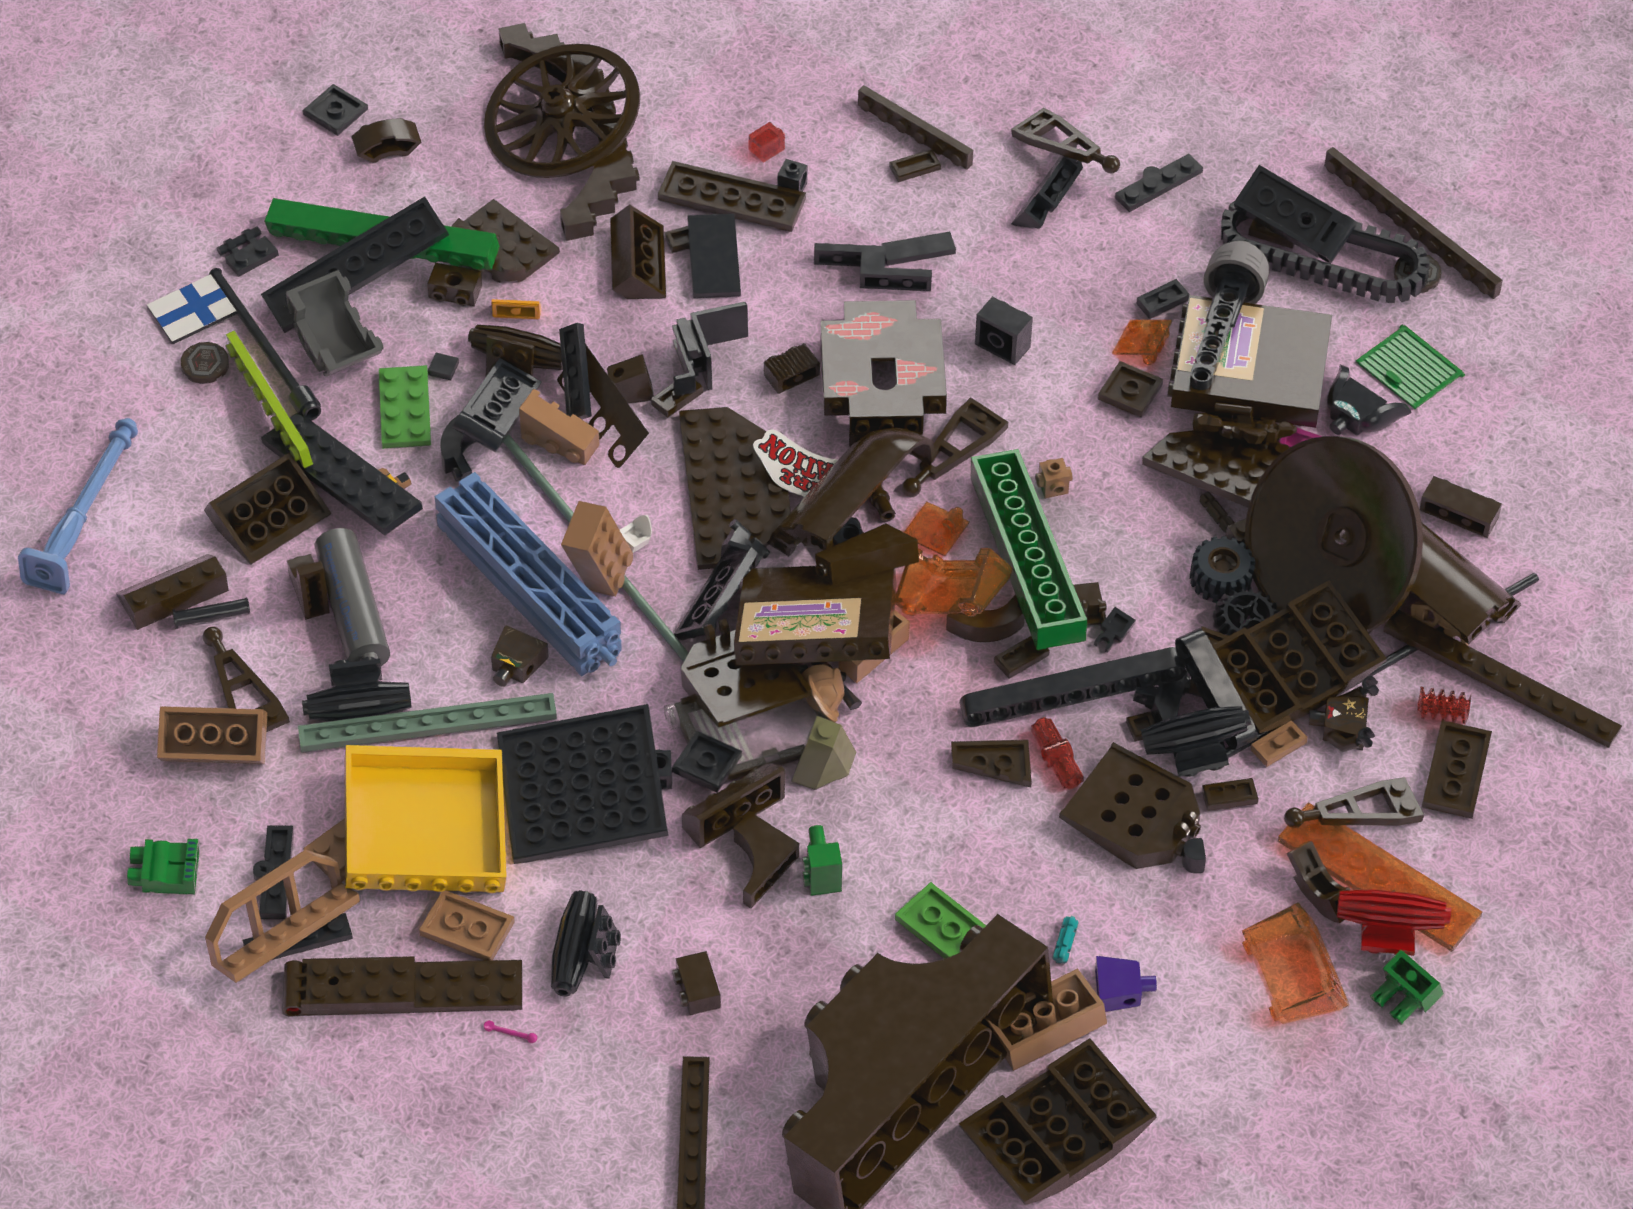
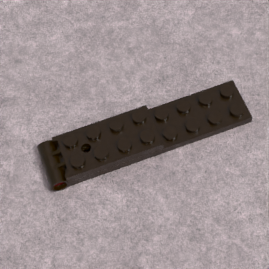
[282,956,522,1017]

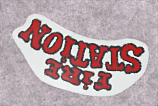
[753,429,838,497]

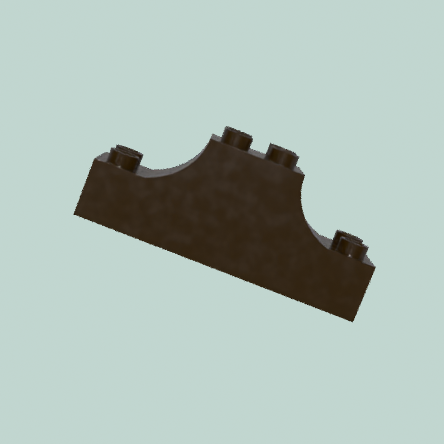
[782,914,1053,1209]

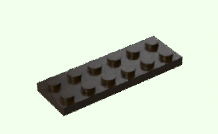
[658,161,806,232]

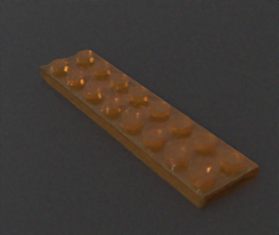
[1278,802,1483,952]

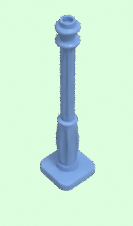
[18,418,138,595]

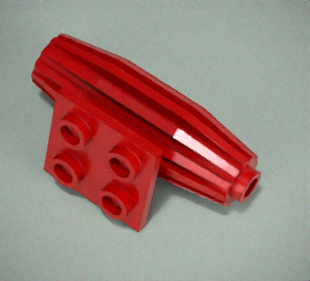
[1337,889,1451,956]

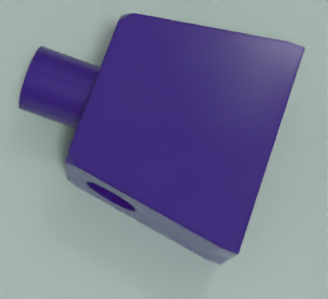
[1095,956,1157,1012]

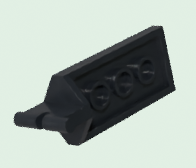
[674,519,770,640]

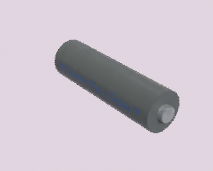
[314,528,391,666]

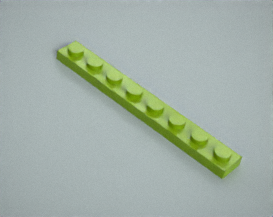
[225,330,313,468]

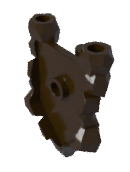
[1192,402,1297,444]

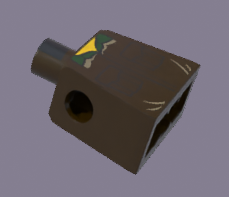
[491,625,549,687]

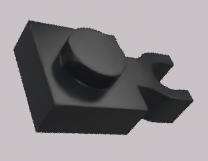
[1094,607,1136,653]

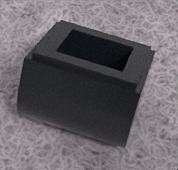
[1182,838,1206,874]

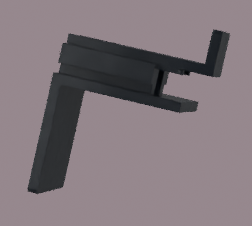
[672,302,748,396]

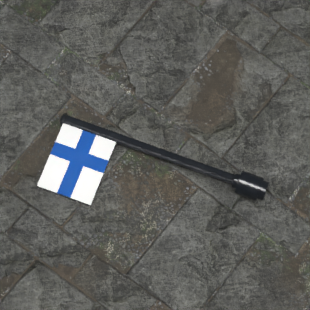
[147,268,321,421]

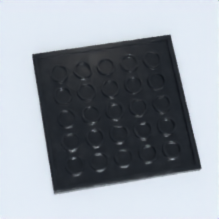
[497,704,669,864]

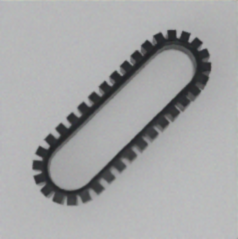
[1221,202,1430,303]

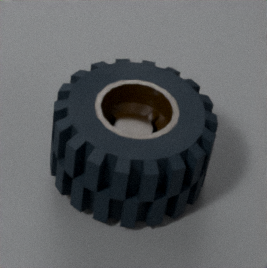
[1189,536,1255,603]

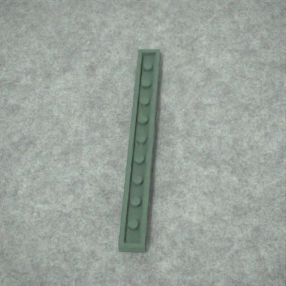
[298,693,557,752]

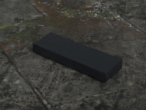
[881,231,956,266]

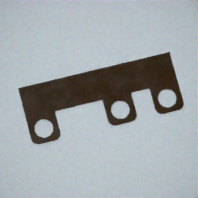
[557,343,649,468]

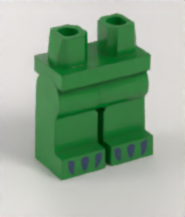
[127,839,200,895]

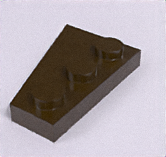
[951,740,1032,788]

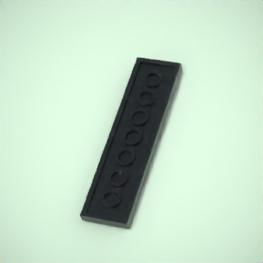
[261,196,449,333]
[261,413,423,535]

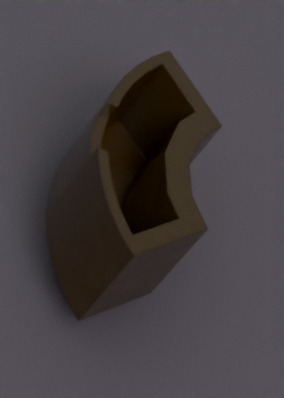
[351,118,422,163]

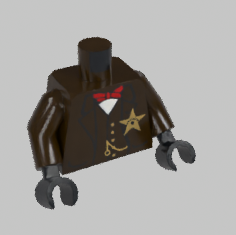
[1309,676,1379,752]

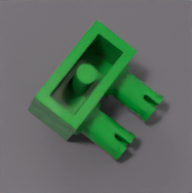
[802,825,842,896]
[1370,950,1444,1025]

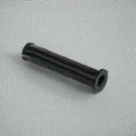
[172,597,250,629]

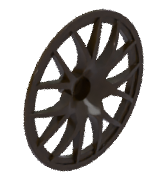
[484,44,640,178]

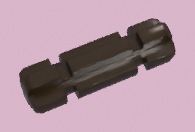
[1199,492,1235,533]

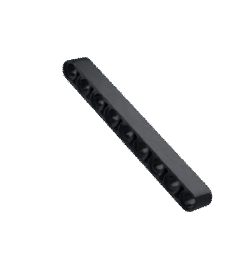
[959,647,1187,727]

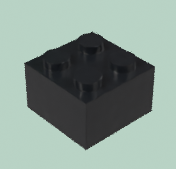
[975,296,1033,365]

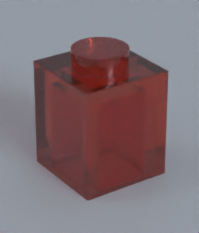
[749,122,785,163]

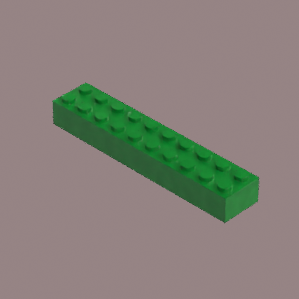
[970,449,1087,650]

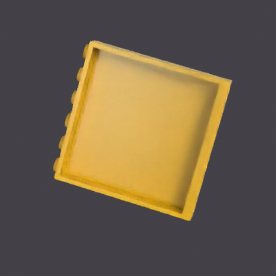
[344,745,506,893]

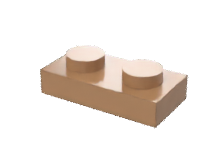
[1251,720,1308,767]

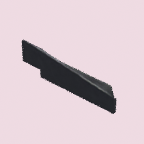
[1011,146,1083,229]

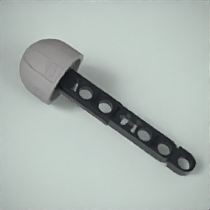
[1190,241,1269,390]

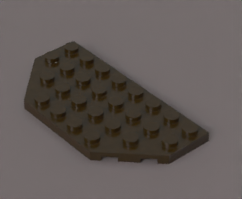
[679,407,791,570]
[1142,430,1290,508]

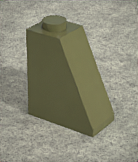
[791,716,856,790]

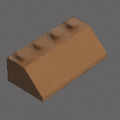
[985,968,1107,1071]

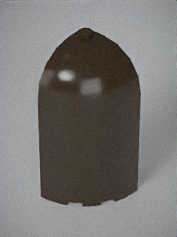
[769,428,935,557]
[1340,523,1521,644]

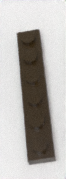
[858,85,974,170]

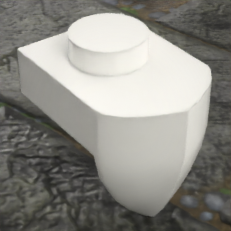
[620,515,652,553]

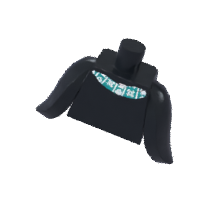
[1327,364,1412,435]

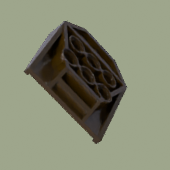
[681,619,812,728]
[1059,742,1201,869]

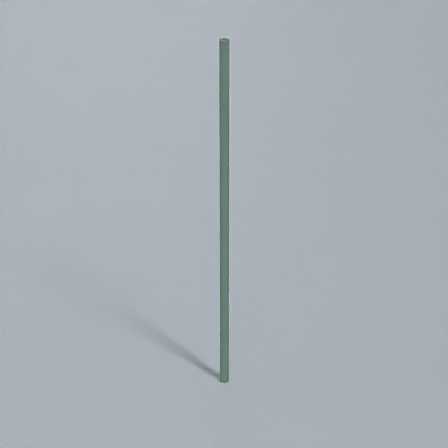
[503,434,689,662]

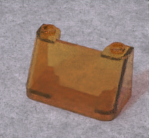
[895,548,1013,616]
[1242,903,1349,1024]

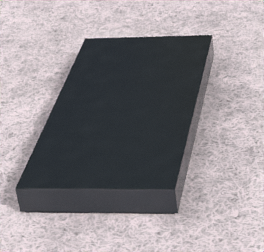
[687,214,741,298]

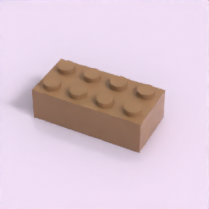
[561,501,633,597]
[157,706,267,764]

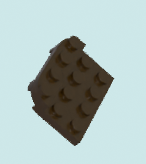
[452,199,560,283]

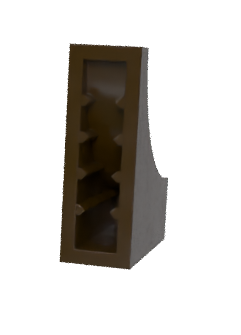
[287,554,330,620]
[733,811,800,908]

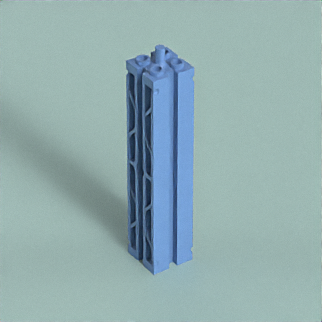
[434,472,622,676]

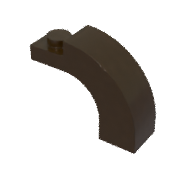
[946,595,1025,643]

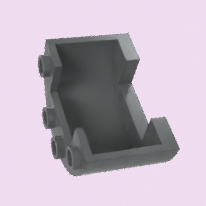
[286,270,384,376]

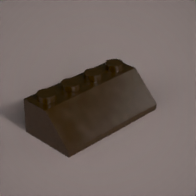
[610,204,666,299]
[116,554,229,630]
[682,764,785,848]

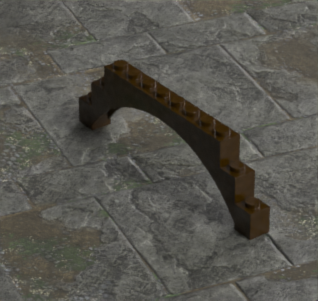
[498,23,640,241]

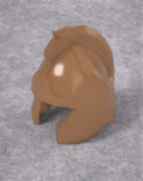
[801,665,844,722]

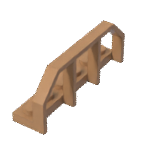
[205,850,360,983]

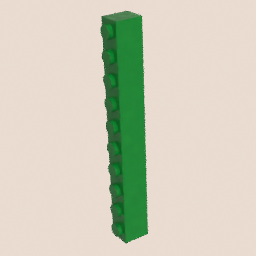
[264,198,500,270]

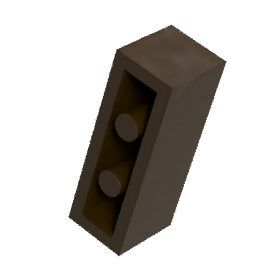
[1419,476,1502,538]

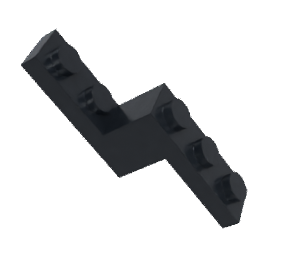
[814,243,932,291]

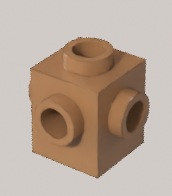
[1035,458,1073,498]

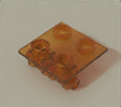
[1112,320,1172,365]
[904,501,970,556]

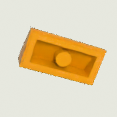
[491,299,541,320]

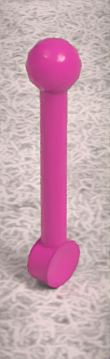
[484,1020,538,1043]

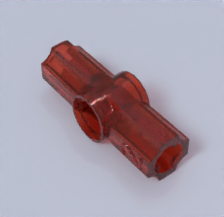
[1031,717,1084,790]

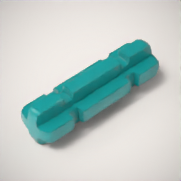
[1052,916,1079,964]

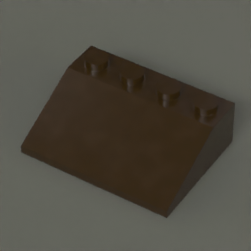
[204,452,332,565]

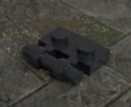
[216,226,279,277]

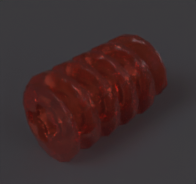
[1417,687,1471,724]

